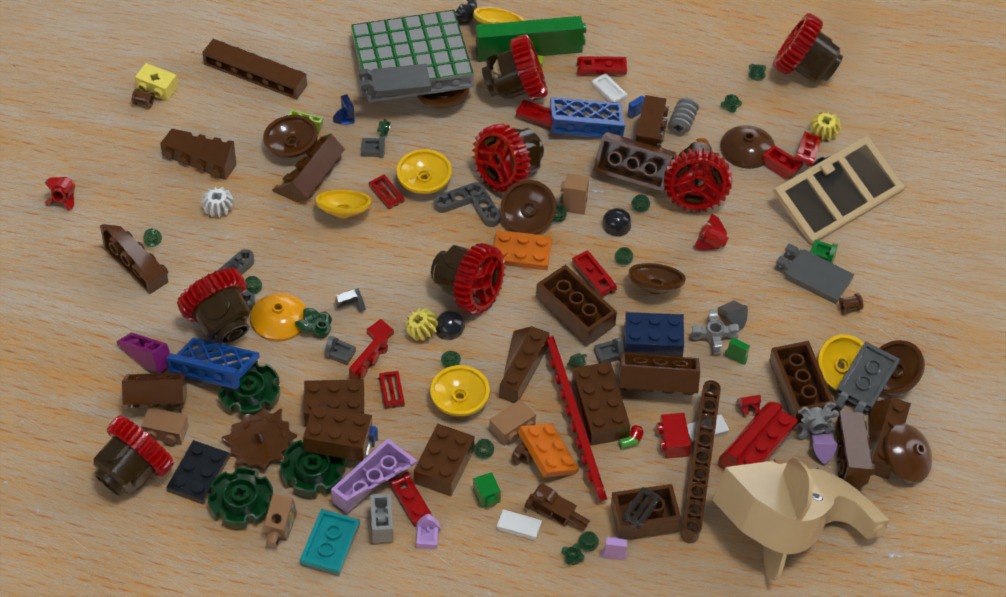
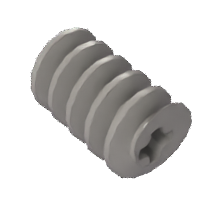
[667,98,699,136]

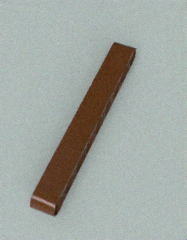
[681,380,721,543]

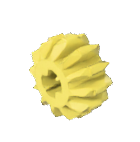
[810,111,841,142]
[404,308,438,341]

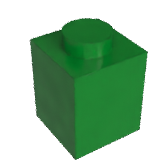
[473,472,501,508]

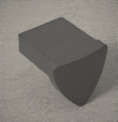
[361,136,385,158]
[335,288,366,312]
[718,300,748,329]
[325,336,356,365]
[594,337,624,363]

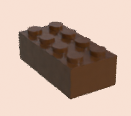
[593,132,676,191]
[536,264,617,345]
[769,341,834,423]
[619,352,701,395]
[572,361,631,446]

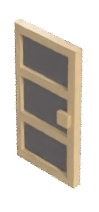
[773,135,905,244]

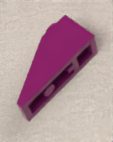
[116,332,170,373]

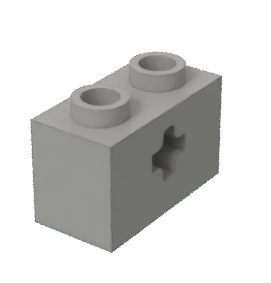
[370,493,394,543]

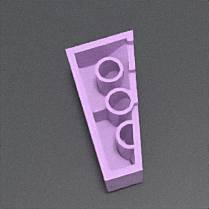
[331,438,418,514]

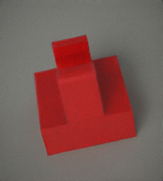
[737,395,762,415]

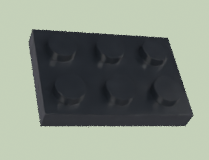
[166,440,230,505]

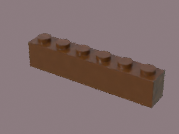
[202,39,307,100]

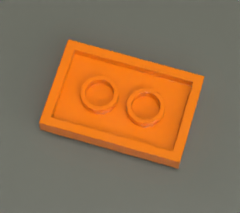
[494,230,552,270]
[517,423,579,478]

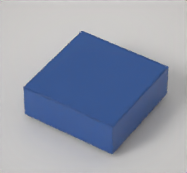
[628,95,645,119]

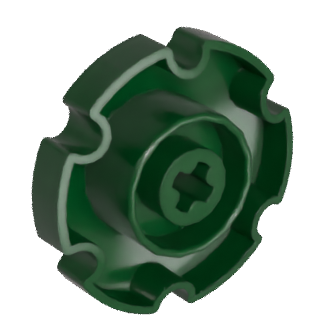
[217,361,281,417]
[280,440,346,497]
[208,467,273,529]

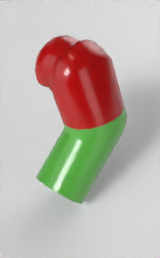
[619,425,644,449]

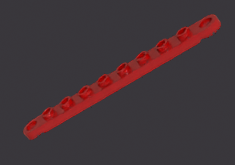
[547,336,608,502]

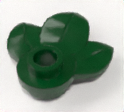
[295,308,332,338]

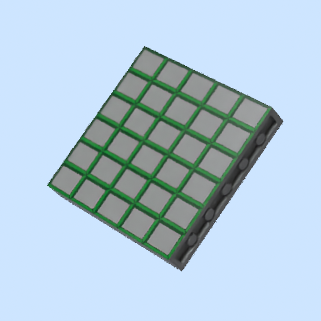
[351,9,475,103]

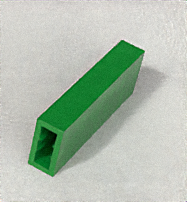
[476,16,586,62]

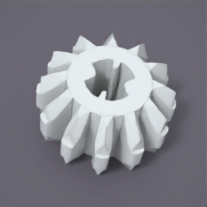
[201,186,234,218]

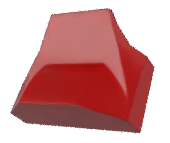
[762,145,803,178]

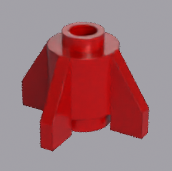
[44,177,75,210]
[694,214,729,250]

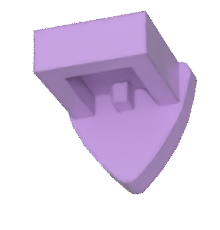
[811,434,838,464]
[416,514,441,549]
[601,537,627,560]

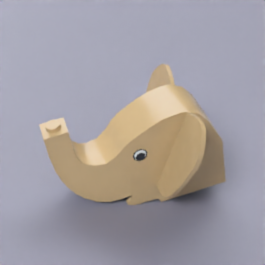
[713,458,889,580]

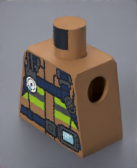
[264,493,297,547]

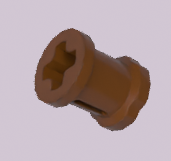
[131,88,155,108]
[839,293,864,314]

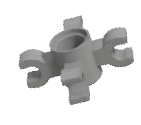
[691,310,739,355]
[795,402,839,439]

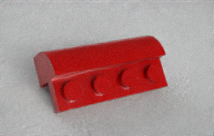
[718,402,798,470]

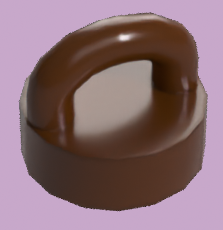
[511,443,532,464]

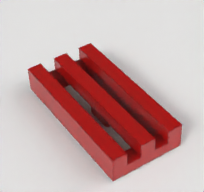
[369,174,404,210]
[379,371,405,409]

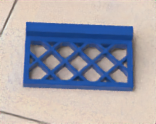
[550,97,625,138]
[166,338,260,389]

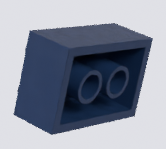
[624,312,684,357]

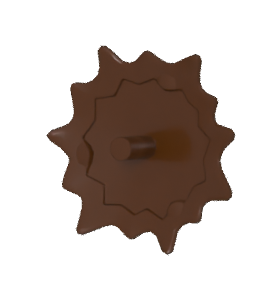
[221,408,297,470]

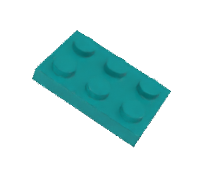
[300,509,360,575]

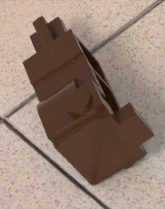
[524,483,590,531]

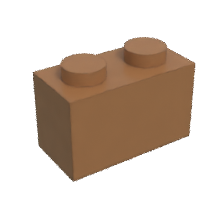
[560,174,589,215]
[489,399,536,446]
[141,407,189,445]

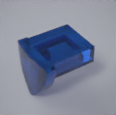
[333,94,355,124]

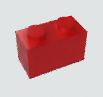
[657,412,691,459]

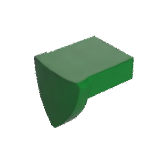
[811,240,838,263]
[725,337,750,365]

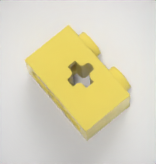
[135,63,178,101]

